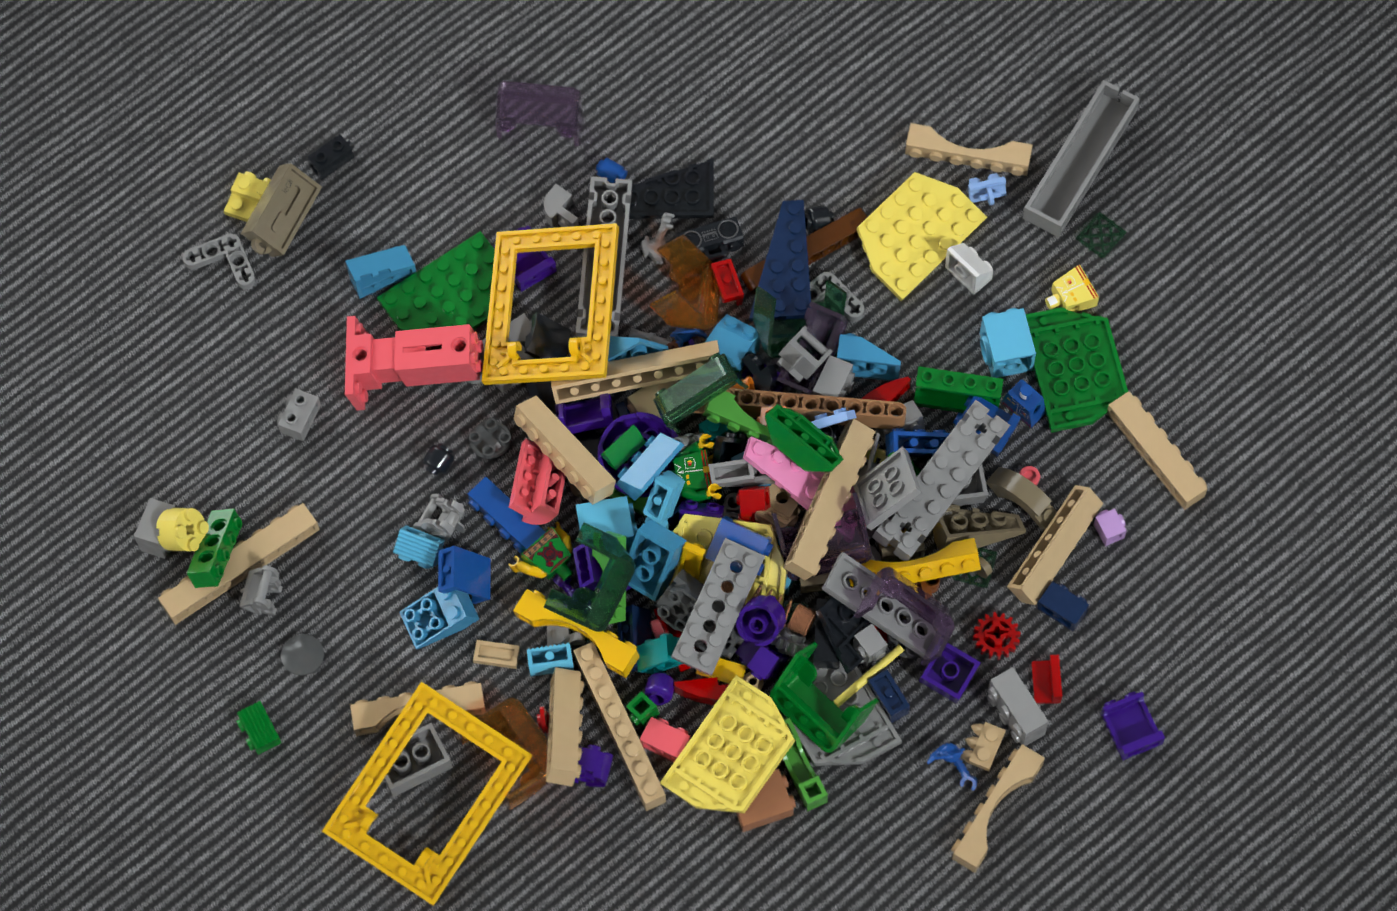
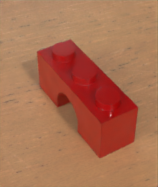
[736,486,771,522]

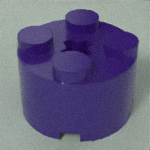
[736,595,786,646]
[574,745,613,787]

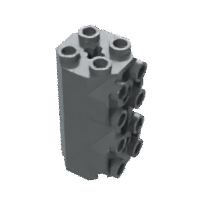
[655,569,744,660]

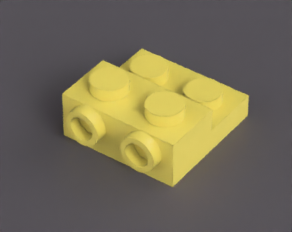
[224,172,271,222]

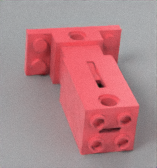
[345,316,483,411]

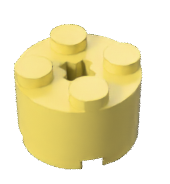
[156,508,209,551]

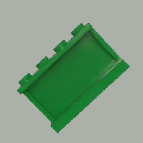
[914,366,1003,413]

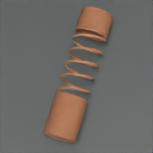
[721,570,816,637]

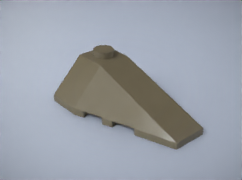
[933,505,1026,551]

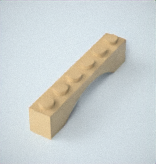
[905,123,1033,176]
[350,681,486,736]
[951,744,1045,873]

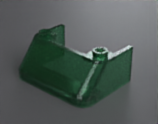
[753,281,847,358]
[653,353,749,434]
[543,522,636,632]

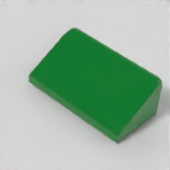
[601,425,646,471]

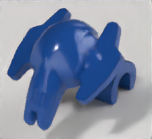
[670,323,708,347]
[927,743,978,791]

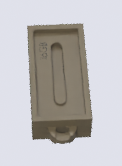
[241,163,322,257]

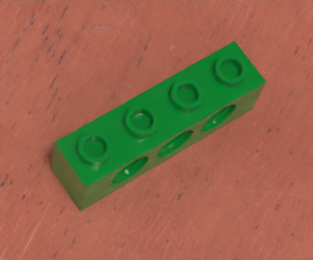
[186,508,242,588]

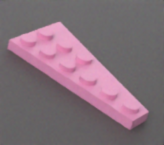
[743,437,860,544]

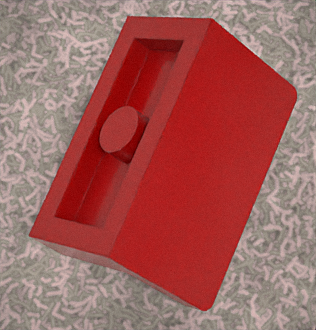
[711,258,744,306]
[1031,655,1062,704]

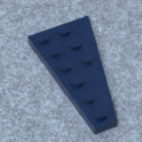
[749,200,812,321]

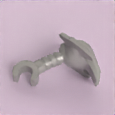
[641,212,674,265]

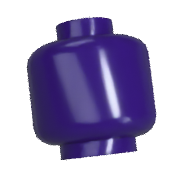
[645,672,675,706]

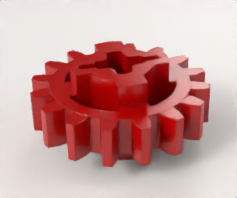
[973,612,1021,660]

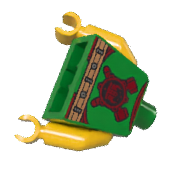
[508,522,573,582]

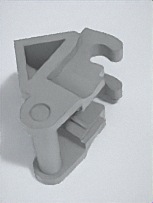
[776,326,833,383]
[413,494,465,544]
[239,565,283,615]

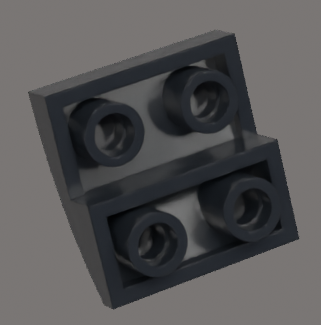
[524,312,571,359]

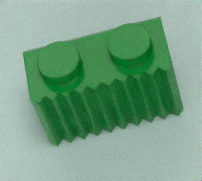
[236,701,282,755]

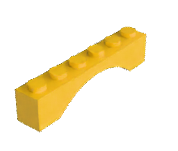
[849,538,981,593]
[513,589,640,678]

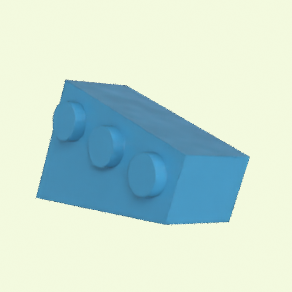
[345,245,416,298]

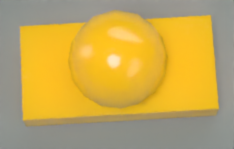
[678,542,707,580]

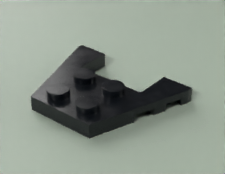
[816,584,902,674]

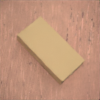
[473,640,520,669]

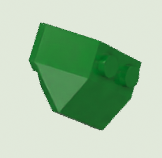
[765,404,844,472]

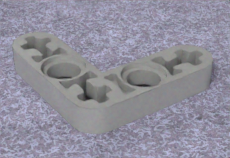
[182,234,256,289]
[810,272,864,322]

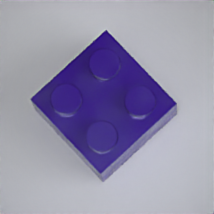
[919,640,981,704]

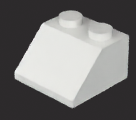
[945,243,993,294]

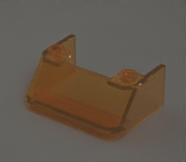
[650,234,720,330]
[460,698,548,810]

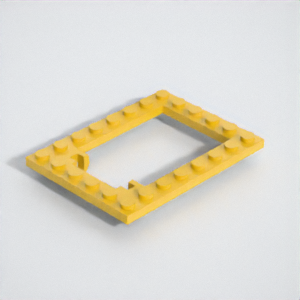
[482,223,619,385]
[322,682,533,906]

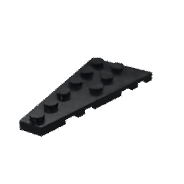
[607,158,714,219]

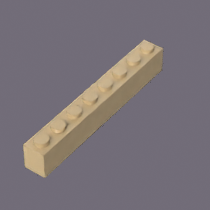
[551,340,723,404]
[783,419,875,580]
[158,503,320,625]
[573,642,666,811]

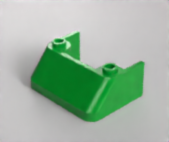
[770,642,879,753]

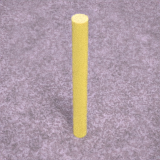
[833,644,904,707]

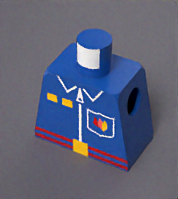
[1001,379,1045,428]

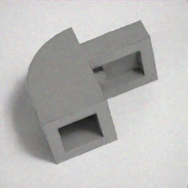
[544,184,579,227]

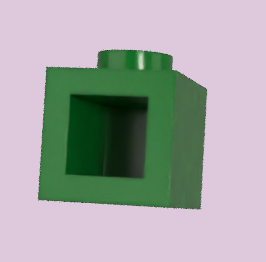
[626,691,660,728]

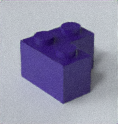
[735,640,790,680]

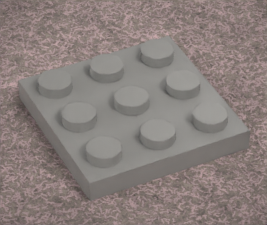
[853,447,922,530]

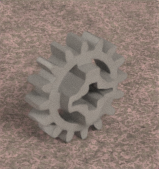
[770,627,812,657]

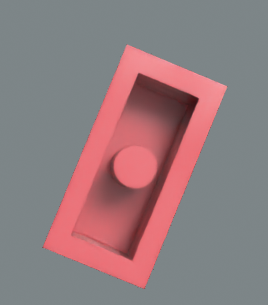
[639,717,691,762]

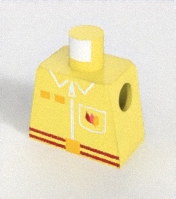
[1045,265,1099,312]

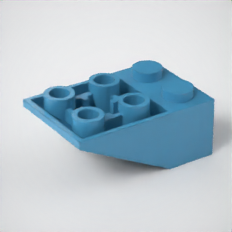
[400,587,479,649]

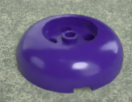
[597,412,682,498]

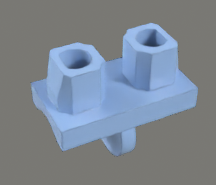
[968,173,1006,205]

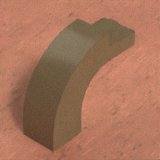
[986,467,1057,530]

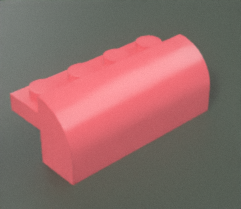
[508,439,566,525]

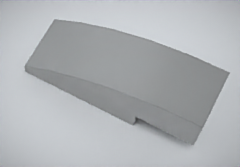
[708,459,775,487]

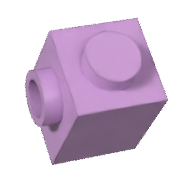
[1094,509,1127,546]

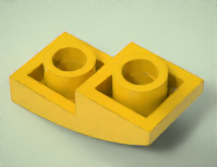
[695,658,746,684]

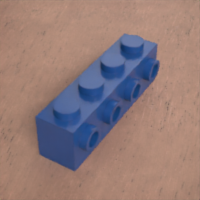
[885,428,950,458]
[467,477,546,554]

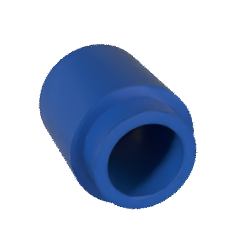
[596,158,628,183]

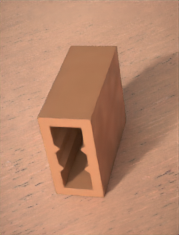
[736,769,796,832]

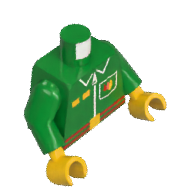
[660,434,722,502]

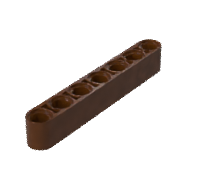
[740,208,868,295]

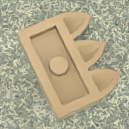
[961,722,1006,771]

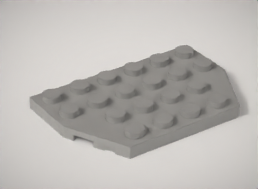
[771,652,902,766]

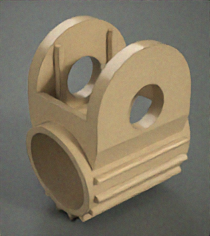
[755,484,800,540]

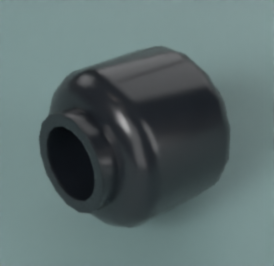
[804,205,834,233]
[423,443,455,476]

